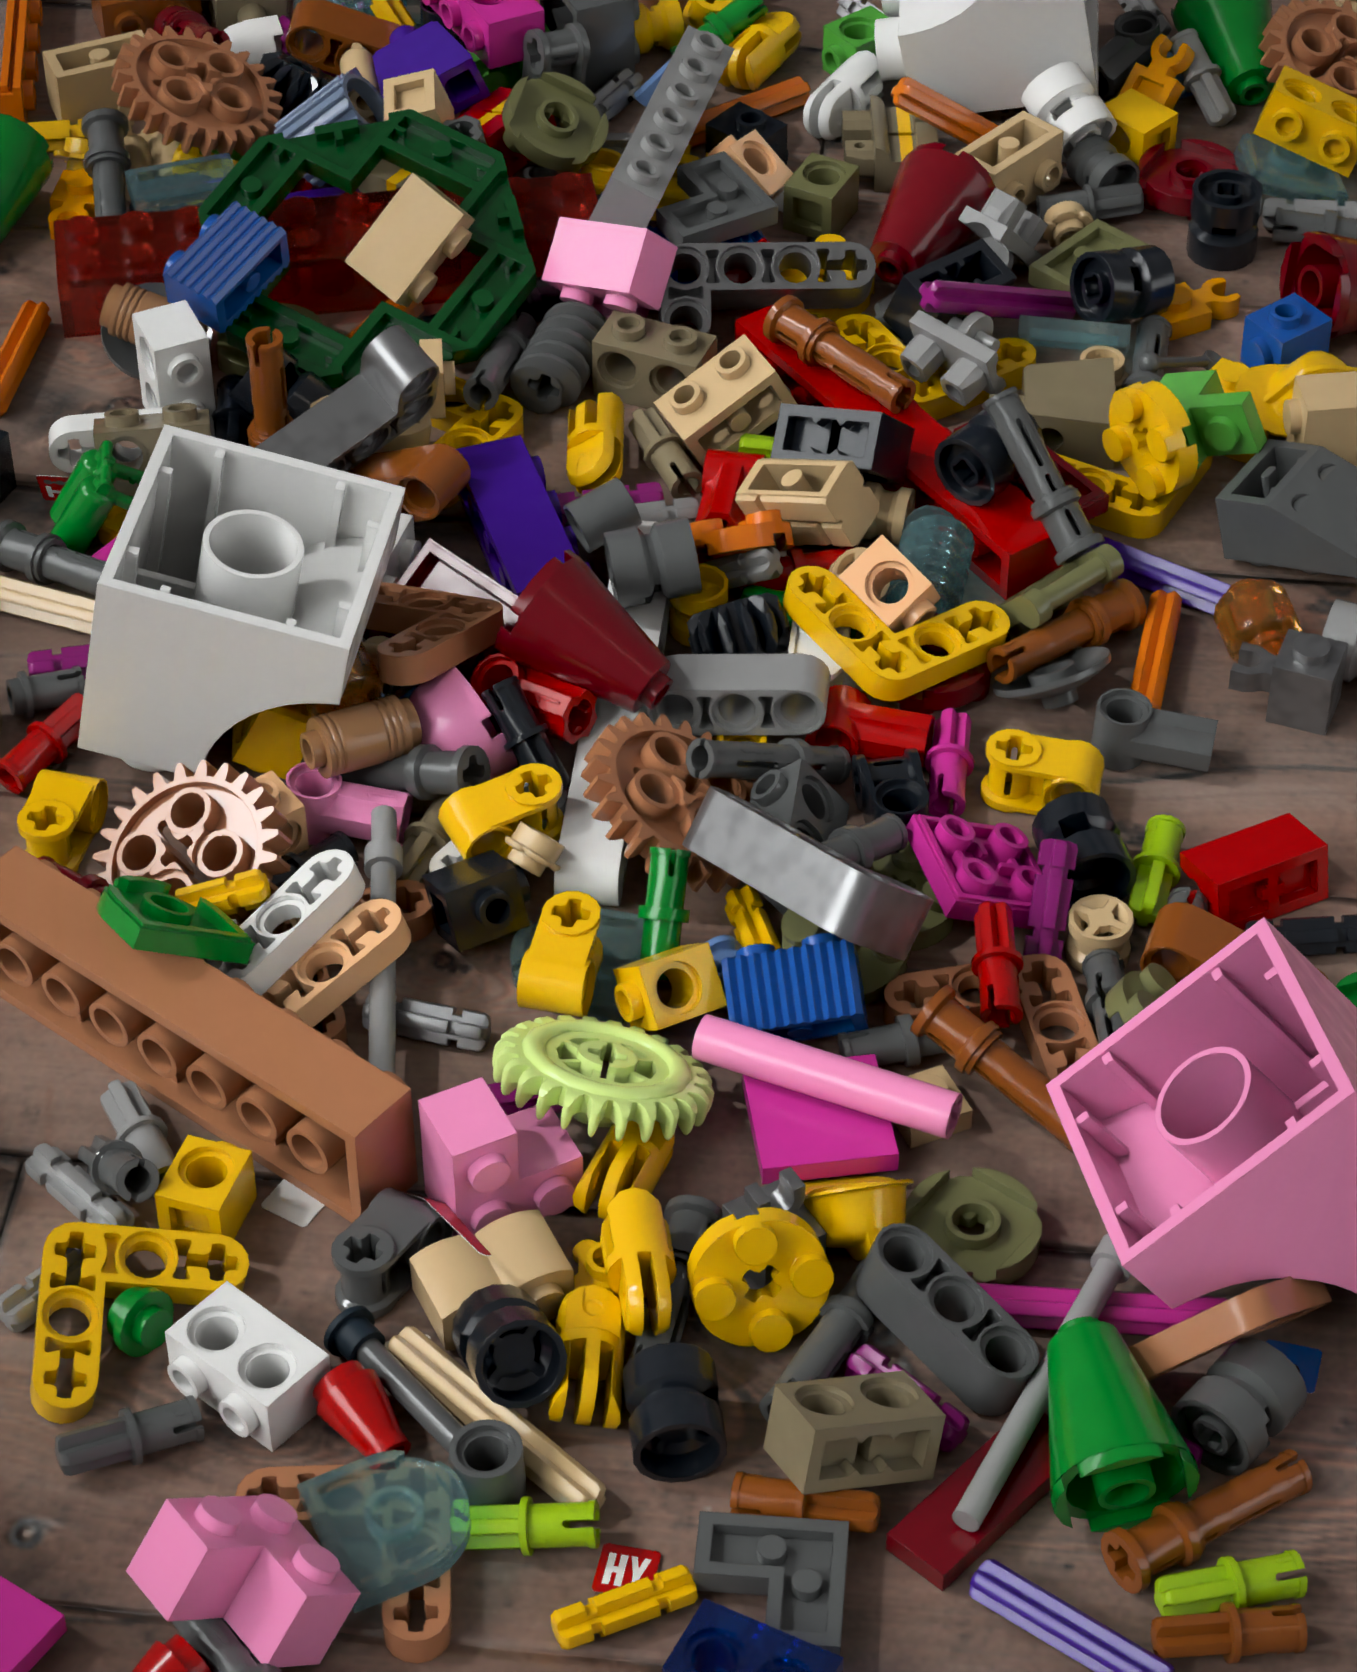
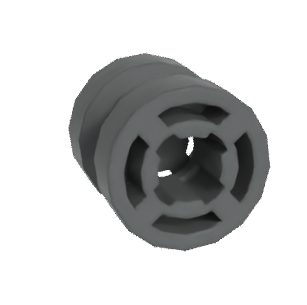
[1066,135,1140,188]

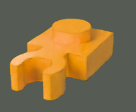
[1118,34,1195,110]
[48,169,95,242]
[1141,277,1241,341]

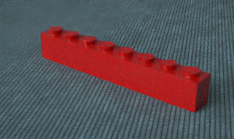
[735,304,1063,600]

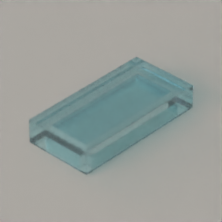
[124,153,234,216]
[1018,315,1131,354]

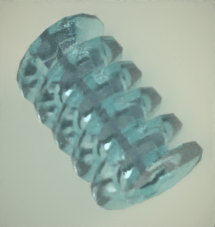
[885,505,975,614]

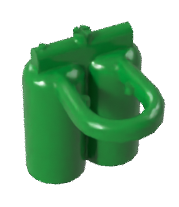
[50,440,144,554]

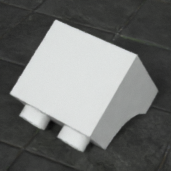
[875,0,1099,113]
[77,424,406,774]

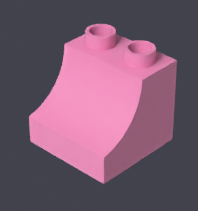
[1046,917,1357,1309]

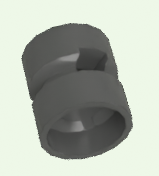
[603,516,702,608]
[1170,1337,1308,1476]

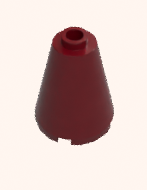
[870,142,996,285]
[1279,231,1357,340]
[495,549,673,713]

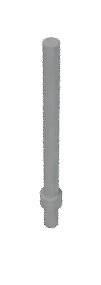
[364,805,403,1074]
[952,1234,1131,1532]

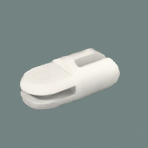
[803,50,884,140]

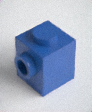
[1240,293,1333,368]

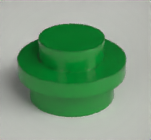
[107,1286,174,1357]

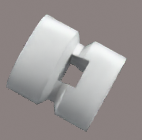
[1021,61,1117,163]

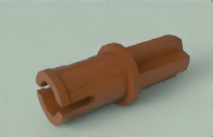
[730,1471,881,1534]
[1150,1601,1308,1664]

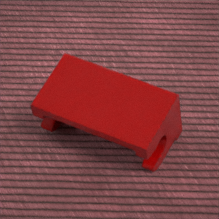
[1180,813,1329,930]

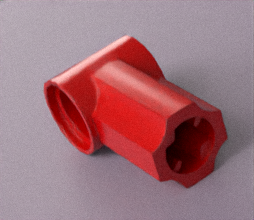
[695,449,767,528]
[470,653,598,745]
[805,685,935,768]

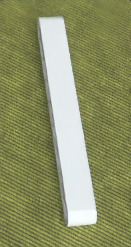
[554,521,672,907]

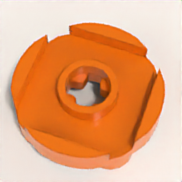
[690,509,794,564]

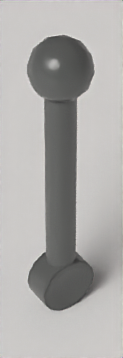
[1138,350,1222,372]

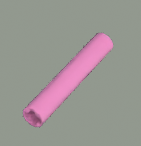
[692,1014,963,1139]

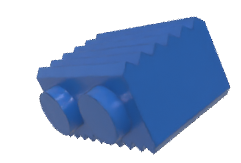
[163,201,290,333]
[721,933,869,1042]

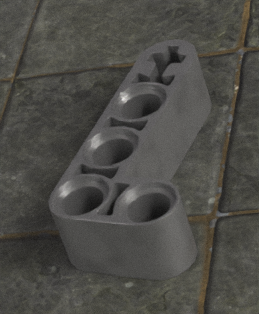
[658,241,876,334]
[255,325,440,472]
[682,786,934,961]

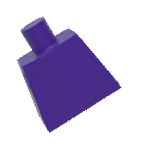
[372,21,491,115]

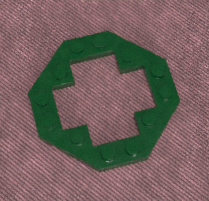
[198,109,537,388]

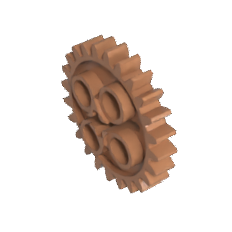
[1259,0,1357,98]
[111,26,283,160]
[581,712,753,893]
[92,760,292,926]

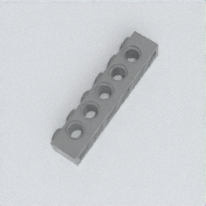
[588,25,734,228]

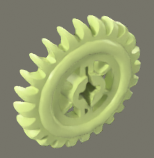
[492,1015,715,1143]

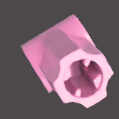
[286,762,413,846]

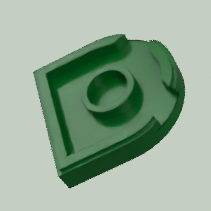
[96,876,255,964]

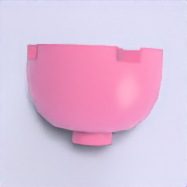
[409,666,518,780]

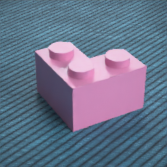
[541,217,678,320]
[418,1077,583,1236]
[126,1494,361,1668]

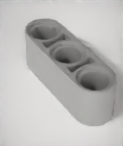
[647,653,831,736]

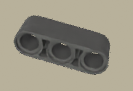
[855,1223,1039,1416]

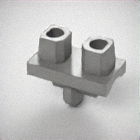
[958,188,1048,270]
[900,310,1006,407]

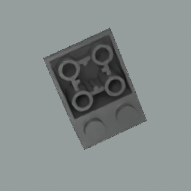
[1215,439,1357,579]

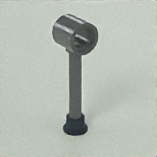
[324,1306,527,1507]

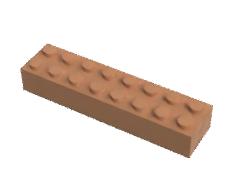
[0,845,418,1223]

